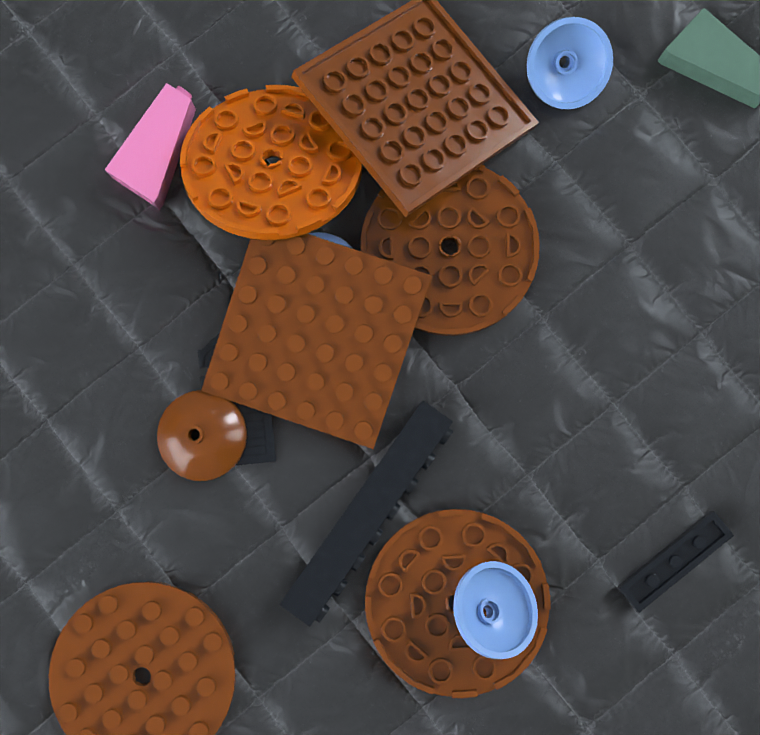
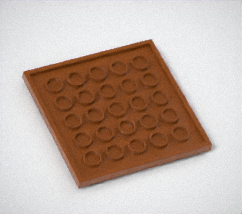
[291,0,539,217]
[201,233,432,449]

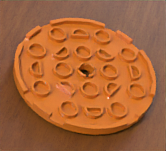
[180,85,363,240]

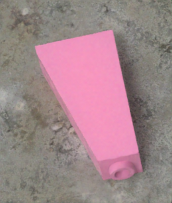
[105,83,196,210]

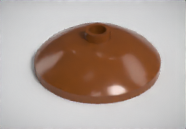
[157,390,247,481]

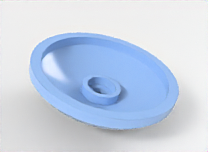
[527,17,613,109]
[453,561,538,659]

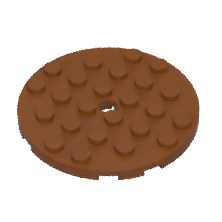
[360,165,540,336]
[365,509,551,698]
[49,581,236,735]

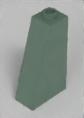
[658,8,760,109]

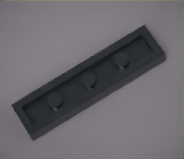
[617,511,734,613]

